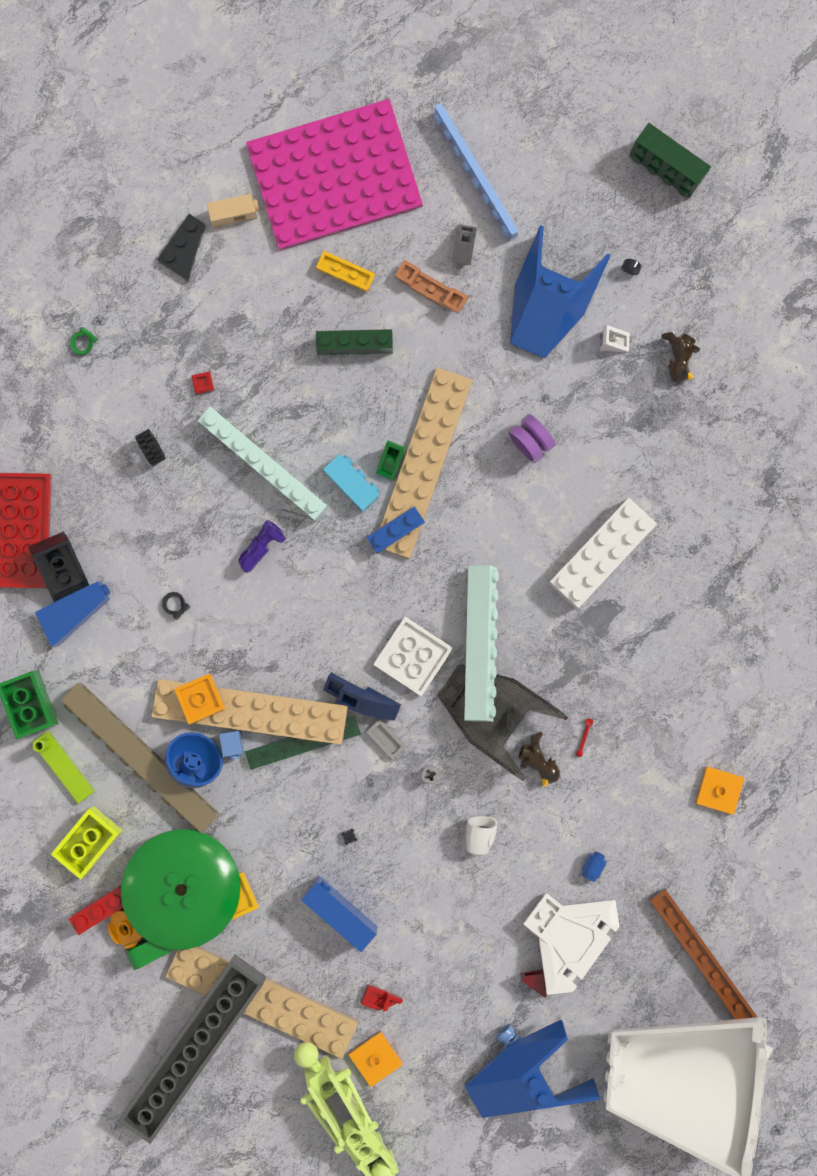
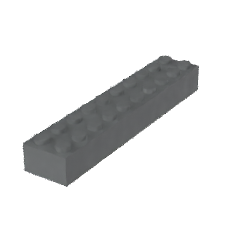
[118,954,267,1144]

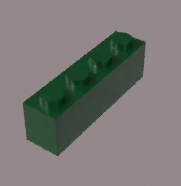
[316,329,393,355]

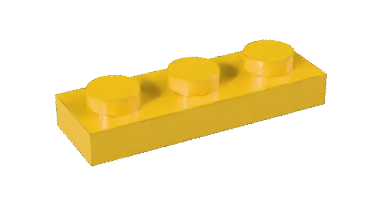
[316,251,375,293]

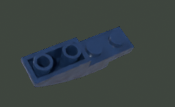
[323,672,402,721]

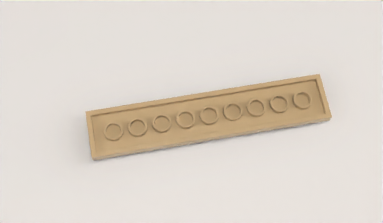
[380,367,472,559]
[152,679,348,745]
[166,947,358,1059]

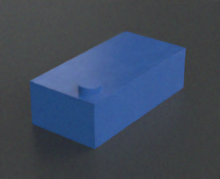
[301,876,378,952]

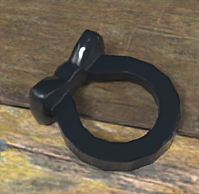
[162,592,190,620]

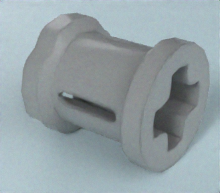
[421,765,439,784]

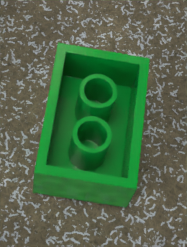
[0,671,59,740]

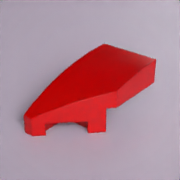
[361,984,403,1012]

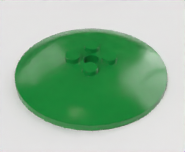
[121,829,240,950]

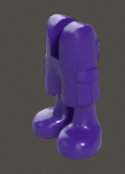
[238,520,287,573]

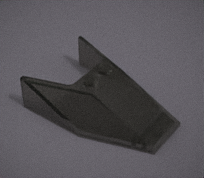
[437,664,568,781]

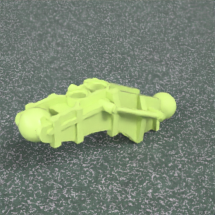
[294,1042,399,1176]

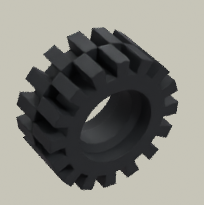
[135,429,166,466]

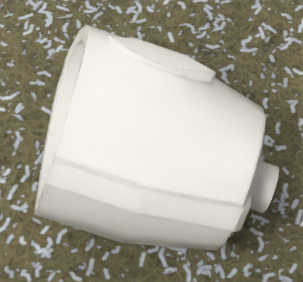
[465,816,498,857]

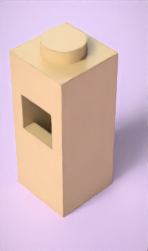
[207,194,259,228]

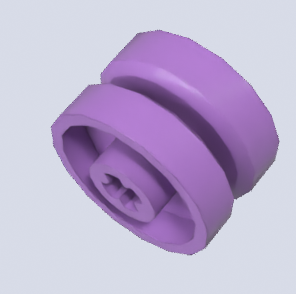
[508,414,556,463]

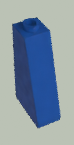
[35,581,110,647]

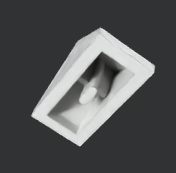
[599,325,630,352]

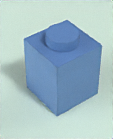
[219,730,245,760]

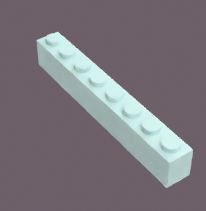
[198,407,328,522]
[464,565,499,722]

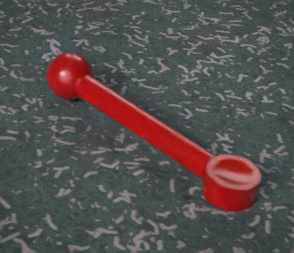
[576,718,593,757]

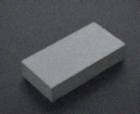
[366,719,406,760]

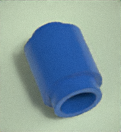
[581,851,607,882]

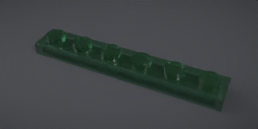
[245,716,361,770]

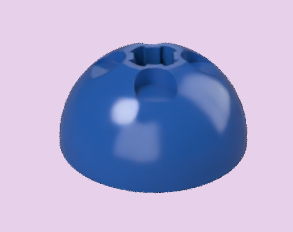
[165,732,223,788]

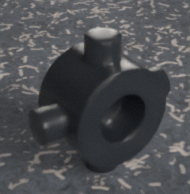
[341,828,358,845]

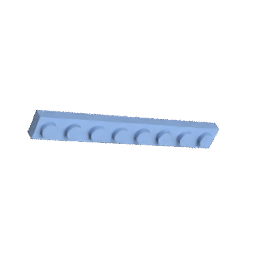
[433,103,518,241]

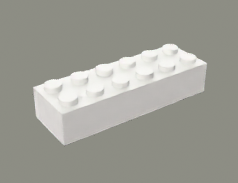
[548,498,657,609]

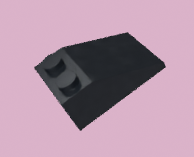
[28,531,89,603]

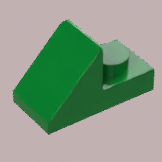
[376,440,405,480]

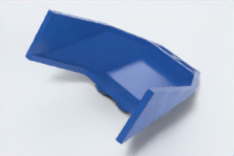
[510,225,611,359]
[465,1019,601,1118]

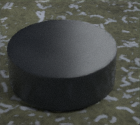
[621,259,642,275]

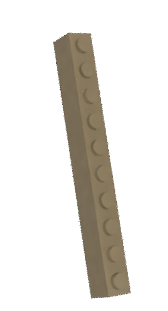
[61,683,220,834]

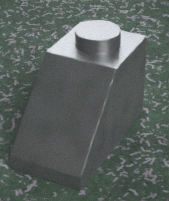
[452,224,477,266]

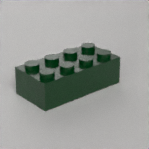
[629,123,712,198]

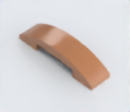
[394,260,469,314]

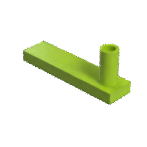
[32,731,95,804]

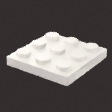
[373,617,453,696]

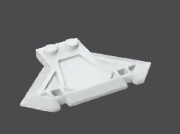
[522,893,619,995]

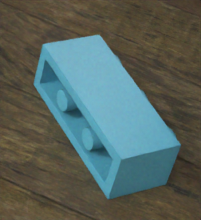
[323,454,380,513]

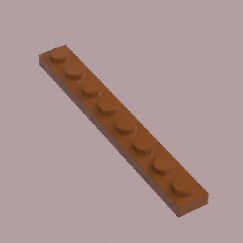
[649,888,757,1019]

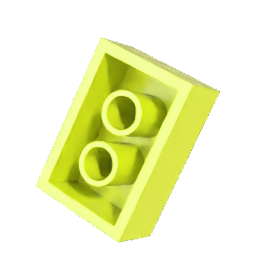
[51,806,124,880]

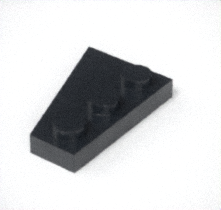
[157,214,206,282]

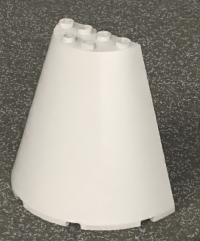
[604,1017,767,1176]

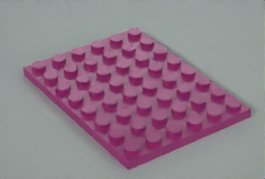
[246,99,423,251]

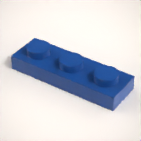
[367,506,425,554]

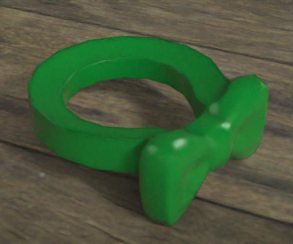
[70,327,98,355]

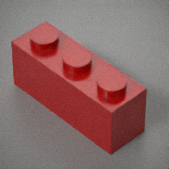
[68,884,123,936]

